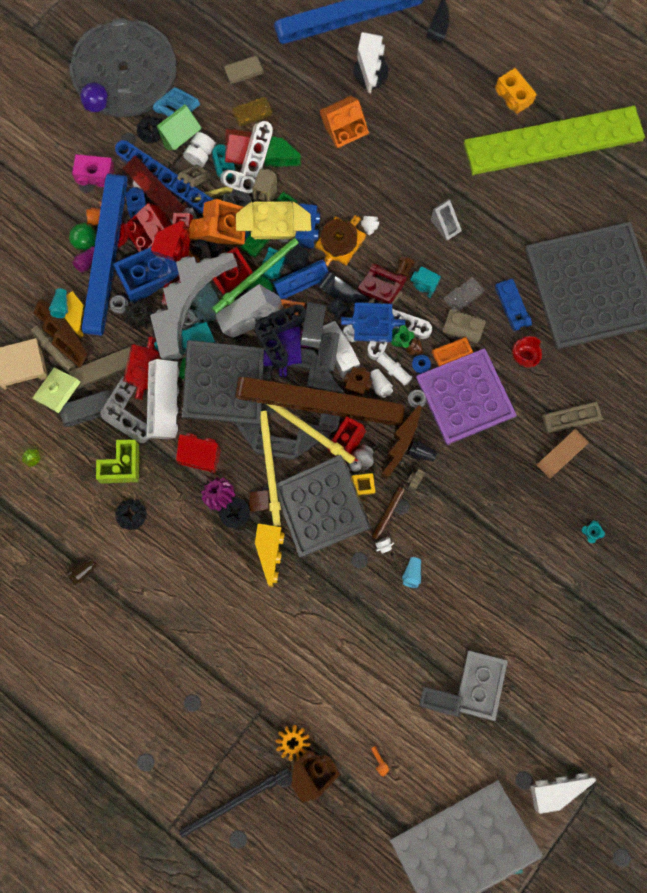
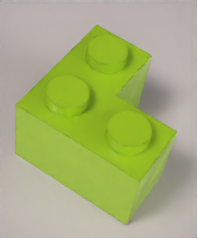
[96,439,139,483]

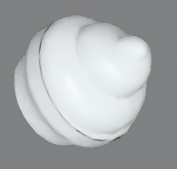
[361,216,379,235]

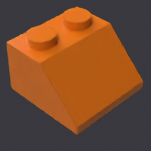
[201,199,245,245]

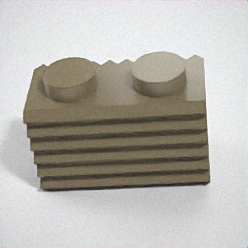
[252,169,277,202]
[442,309,486,343]

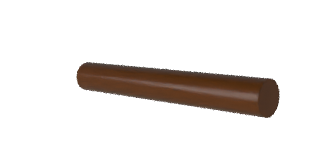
[372,487,405,541]

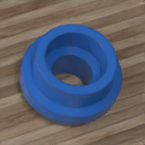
[412,355,431,374]

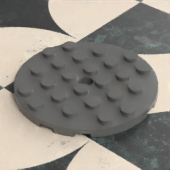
[69,19,177,117]

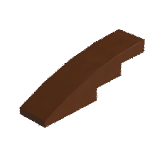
[33,298,87,368]
[381,405,422,480]

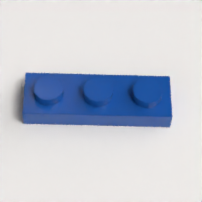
[273,259,328,299]

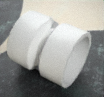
[183,132,216,167]

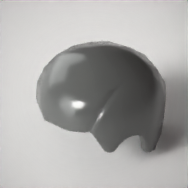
[223,189,252,207]

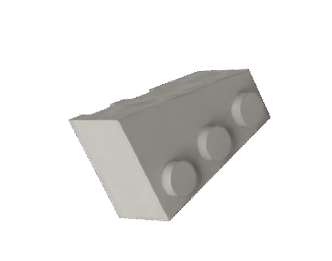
[216,284,284,338]

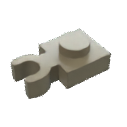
[407,469,425,492]

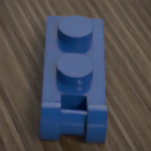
[495,279,532,331]

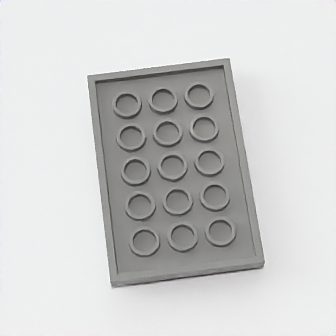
[390,781,543,893]

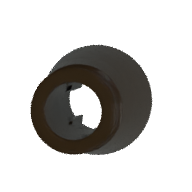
[65,557,96,585]

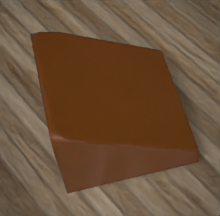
[250,490,269,512]

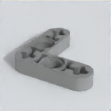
[100,376,150,443]

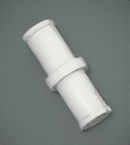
[377,352,412,386]

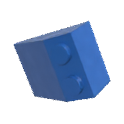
[113,247,179,304]

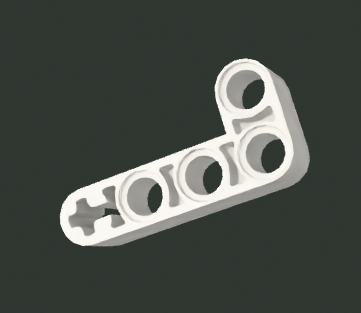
[220,121,273,193]

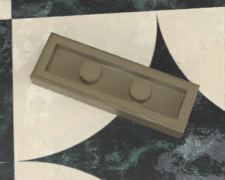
[542,402,603,434]

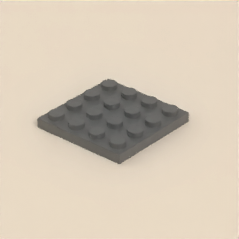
[182,340,264,425]
[276,455,371,558]

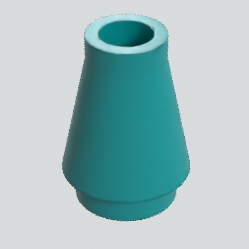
[49,288,68,318]

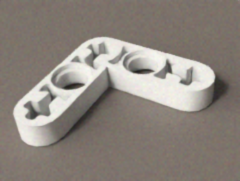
[367,309,432,360]

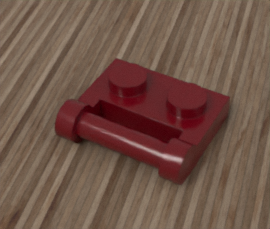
[358,263,406,304]

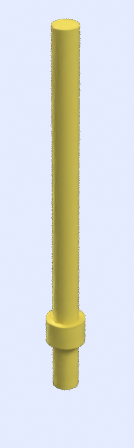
[266,404,355,464]
[260,411,281,526]

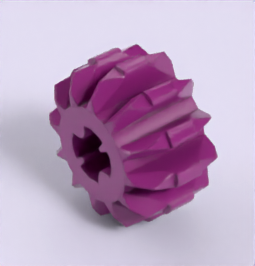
[201,477,235,511]

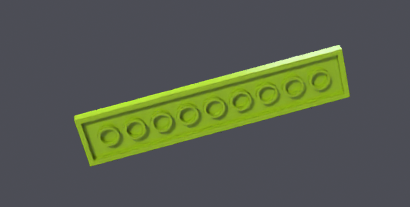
[463,106,645,175]

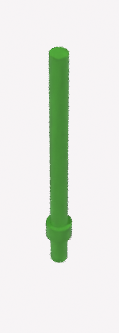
[211,238,299,314]

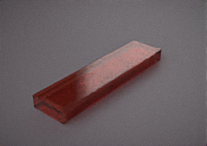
[122,156,186,221]

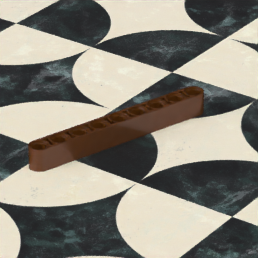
[235,377,405,426]

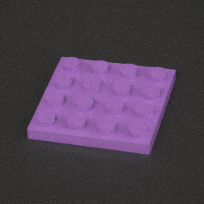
[416,348,517,445]

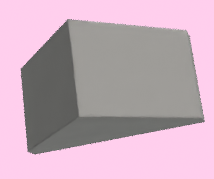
[431,199,462,240]

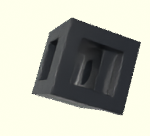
[285,244,311,272]

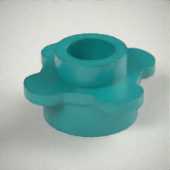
[581,521,605,544]

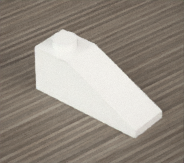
[322,321,360,377]

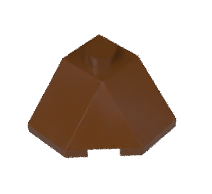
[291,750,340,803]

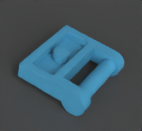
[153,87,200,117]

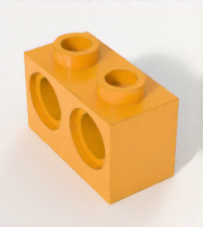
[495,68,537,114]

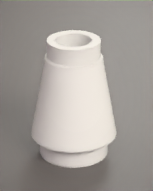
[370,369,393,398]

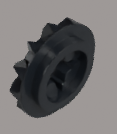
[136,116,162,143]
[219,497,250,529]
[115,499,146,530]

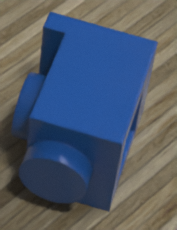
[126,187,147,218]

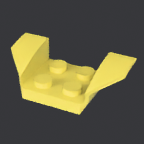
[236,202,311,239]

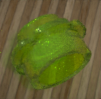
[22,449,41,467]

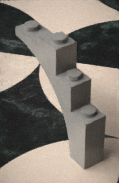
[150,253,238,361]

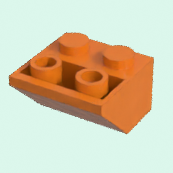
[319,96,369,148]

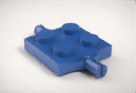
[341,303,405,342]

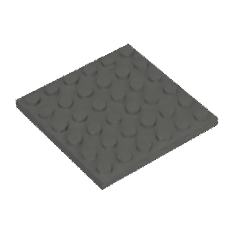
[525,222,647,350]

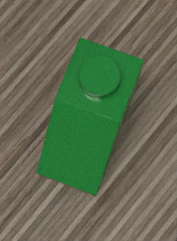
[265,136,301,167]

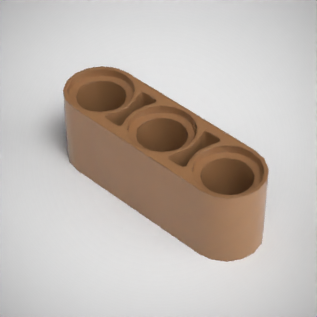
[537,429,589,479]

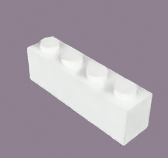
[146,359,179,439]

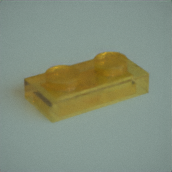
[232,97,272,127]

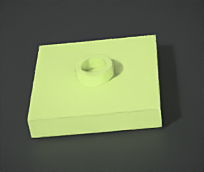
[33,367,80,413]

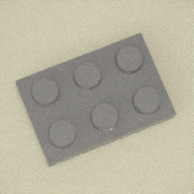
[458,651,508,721]

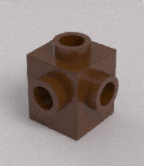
[344,367,373,397]

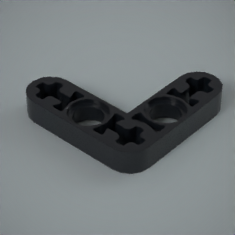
[254,305,306,369]

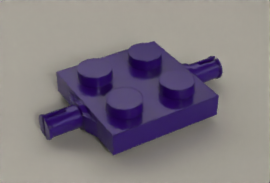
[263,319,302,377]

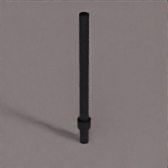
[179,767,291,838]

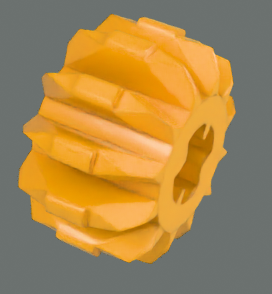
[275,725,310,761]

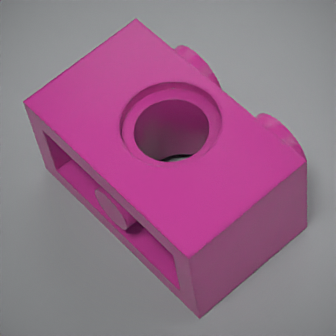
[72,154,115,187]

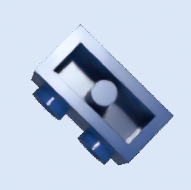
[295,204,320,249]

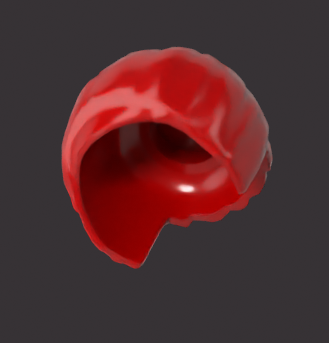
[512,336,542,368]

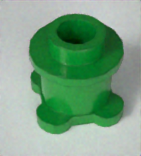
[391,325,414,348]

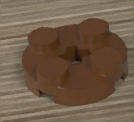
[321,219,357,257]

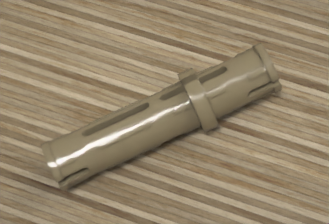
[30,325,77,373]

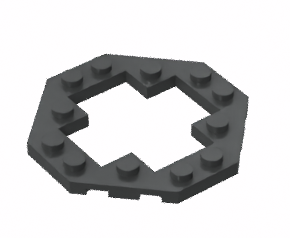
[235,348,344,460]

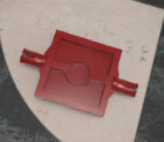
[123,337,162,400]

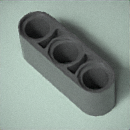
[301,302,326,348]
[60,391,113,427]

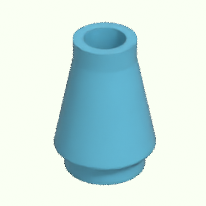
[402,557,422,588]

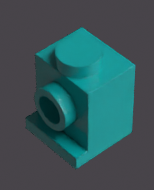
[262,247,285,280]
[410,266,441,298]

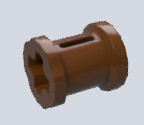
[395,257,415,281]

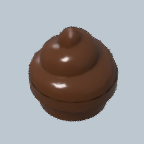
[404,337,423,355]

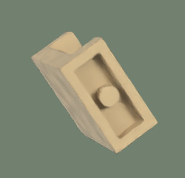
[0,338,48,390]

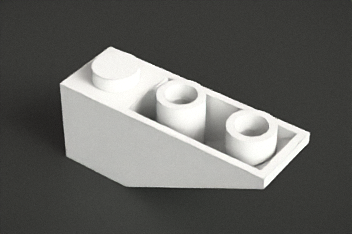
[357,32,385,93]
[530,773,596,814]

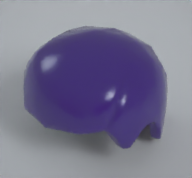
[80,83,108,112]

